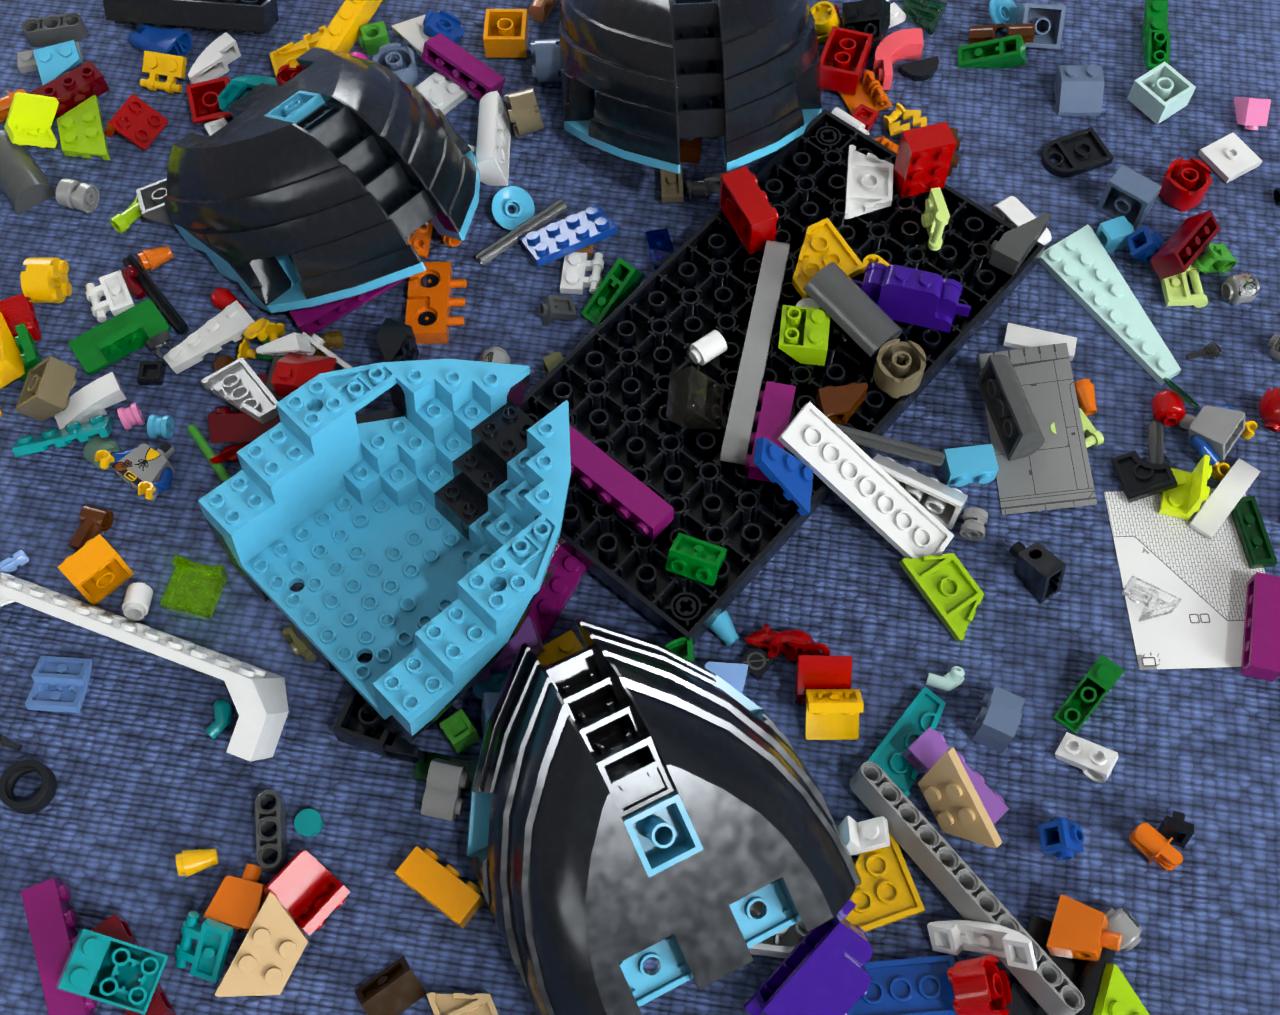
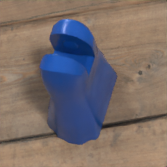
[128,24,192,56]

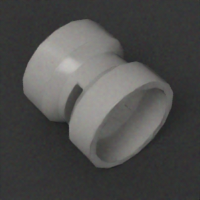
[960,507,988,541]

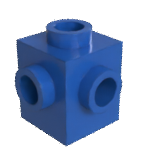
[1126,225,1165,264]
[1037,817,1084,860]

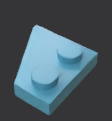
[33,40,82,85]

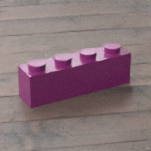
[421,33,505,101]
[744,381,796,483]
[1241,572,1280,682]

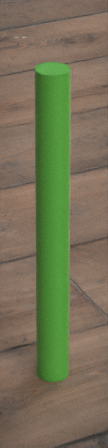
[187,424,231,483]

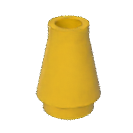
[175,848,219,877]

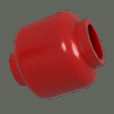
[1151,389,1186,426]

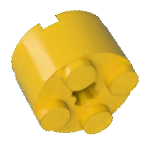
[20,257,72,304]

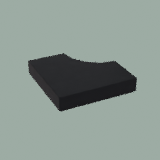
[1111,451,1178,503]

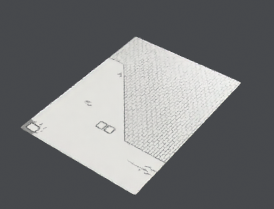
[1104,488,1265,670]

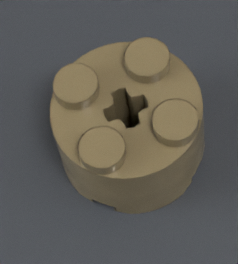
[504,87,545,137]
[873,339,926,398]

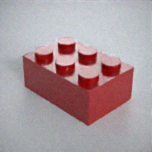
[820,26,873,95]
[893,122,956,198]
[719,166,779,255]

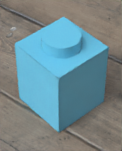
[1096,215,1135,253]

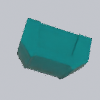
[217,75,278,112]

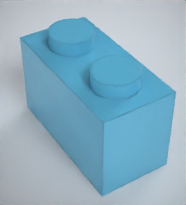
[941,444,999,487]

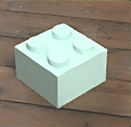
[1127,62,1196,124]

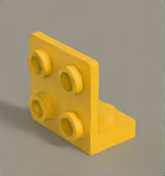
[805,689,864,740]

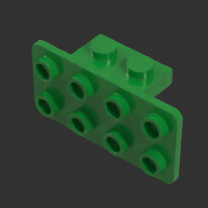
[69,299,170,375]

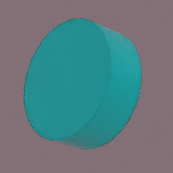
[294,809,323,838]

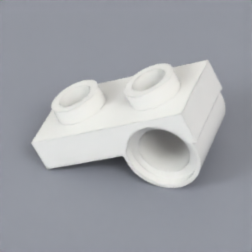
[1055,732,1119,783]

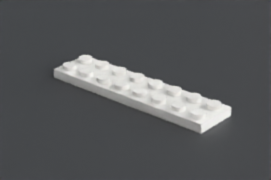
[777,402,954,559]

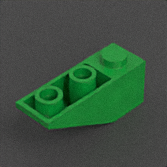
[1053,654,1125,734]

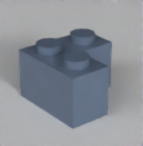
[971,686,1026,753]

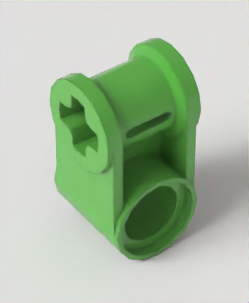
[1193,243,1237,274]

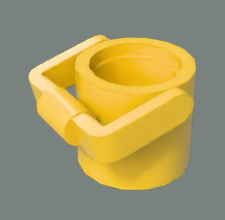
[810,1,841,44]

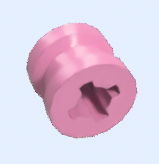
[117,402,145,431]

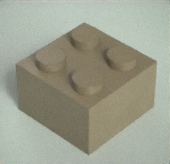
[15,356,77,422]

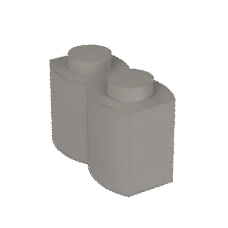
[421,758,470,821]

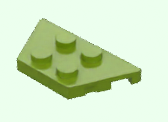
[57,95,110,161]
[899,553,984,643]
[1093,963,1150,1015]

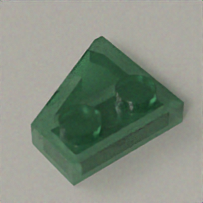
[901,0,947,35]

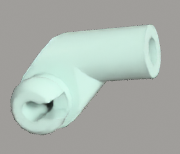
[926,666,965,691]

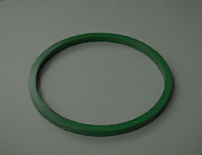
[1163,377,1200,410]

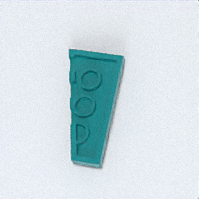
[12,414,114,457]
[867,686,946,798]

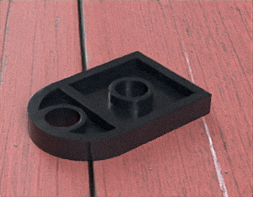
[1041,127,1114,178]

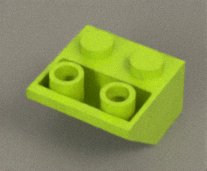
[778,305,830,366]

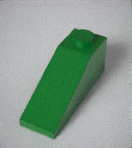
[958,34,1026,69]
[580,257,645,326]

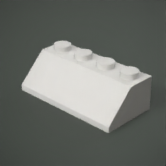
[872,454,968,530]

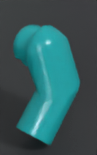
[205,699,232,739]

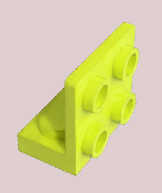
[1158,455,1212,520]

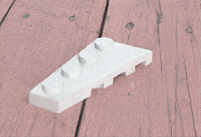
[163,300,255,374]

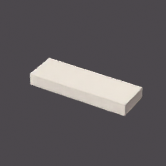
[1003,323,1077,361]

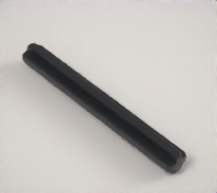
[122,255,189,335]

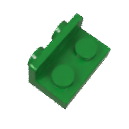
[14,323,42,381]
[665,533,728,586]

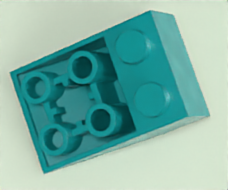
[55,928,169,1015]

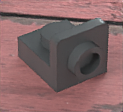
[539,294,577,326]

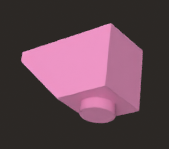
[1234,97,1271,130]

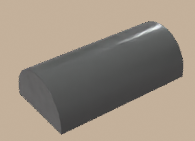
[0,130,56,215]
[803,262,902,357]
[977,354,1045,461]

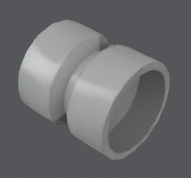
[56,178,100,213]

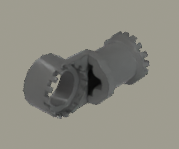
[686,172,725,199]

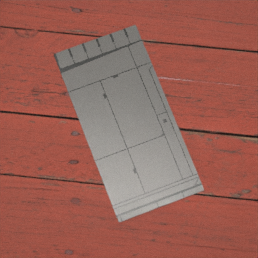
[977,343,1097,515]

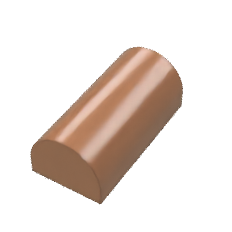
[528,0,558,23]

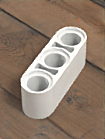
[991,196,1052,246]

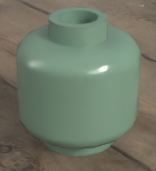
[84,435,122,470]

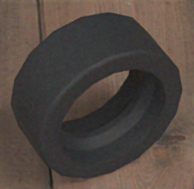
[0,759,57,814]

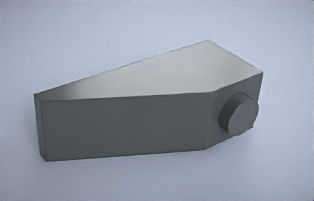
[988,213,1051,276]

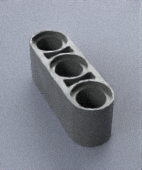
[21,13,88,47]
[255,789,288,874]

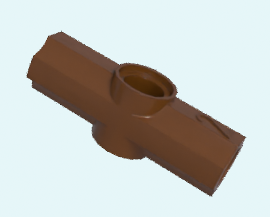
[969,23,1035,44]

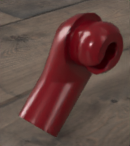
[121,265,147,300]

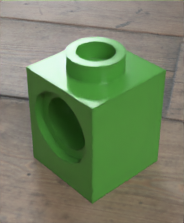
[358,21,390,56]
[439,709,480,755]

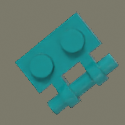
[175,911,234,984]

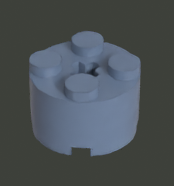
[531,38,562,83]
[373,43,418,88]

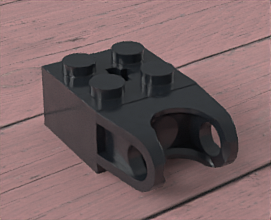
[333,687,441,763]

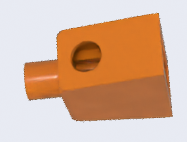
[203,863,267,932]
[1046,894,1122,961]

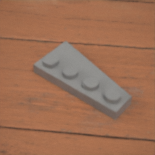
[200,357,279,424]

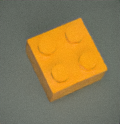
[483,9,529,58]
[58,534,134,606]

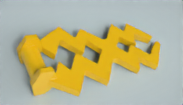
[883,103,927,136]

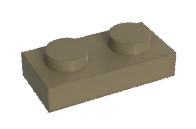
[660,162,684,203]

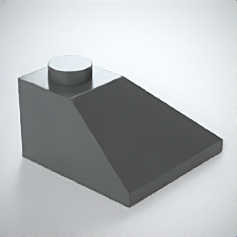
[136,178,175,226]

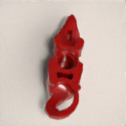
[744,624,830,661]

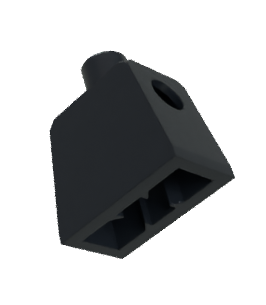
[1009,541,1066,604]

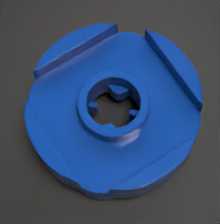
[423,10,465,43]

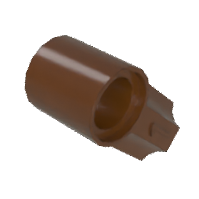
[68,504,114,551]

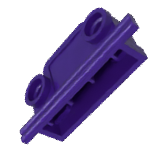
[852,263,971,333]
[743,899,873,1015]

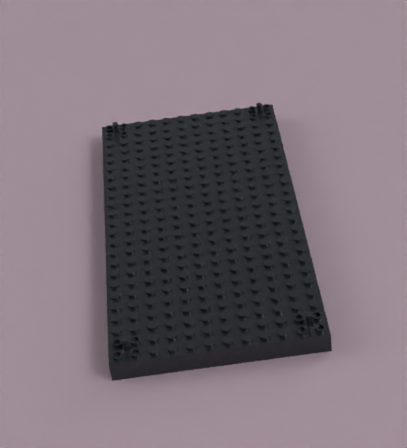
[521,109,1045,645]

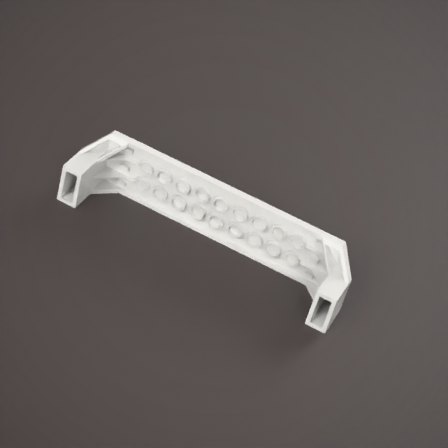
[0,573,289,762]

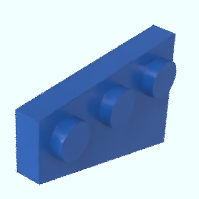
[754,437,814,516]

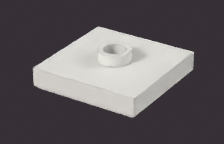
[1198,132,1262,183]

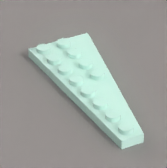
[1039,225,1181,385]

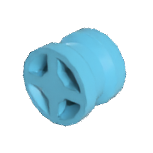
[147,414,175,439]

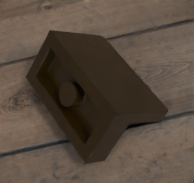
[355,956,426,1015]

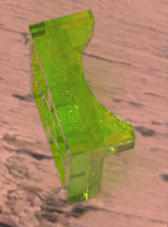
[160,555,229,620]

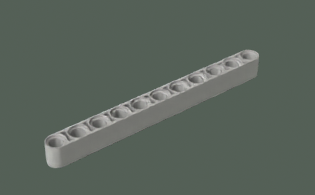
[720,240,790,465]
[849,761,1085,1015]

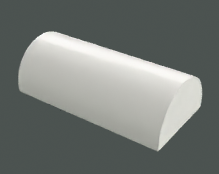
[476,91,512,186]

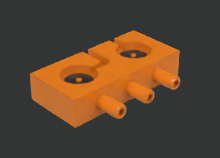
[405,262,467,344]

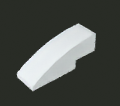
[188,32,241,84]
[54,372,126,429]

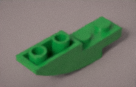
[1142,0,1170,69]

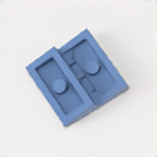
[25,656,92,713]

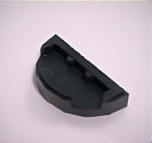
[898,56,939,81]

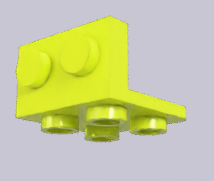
[4,92,59,148]

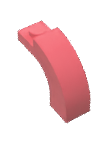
[872,28,924,90]

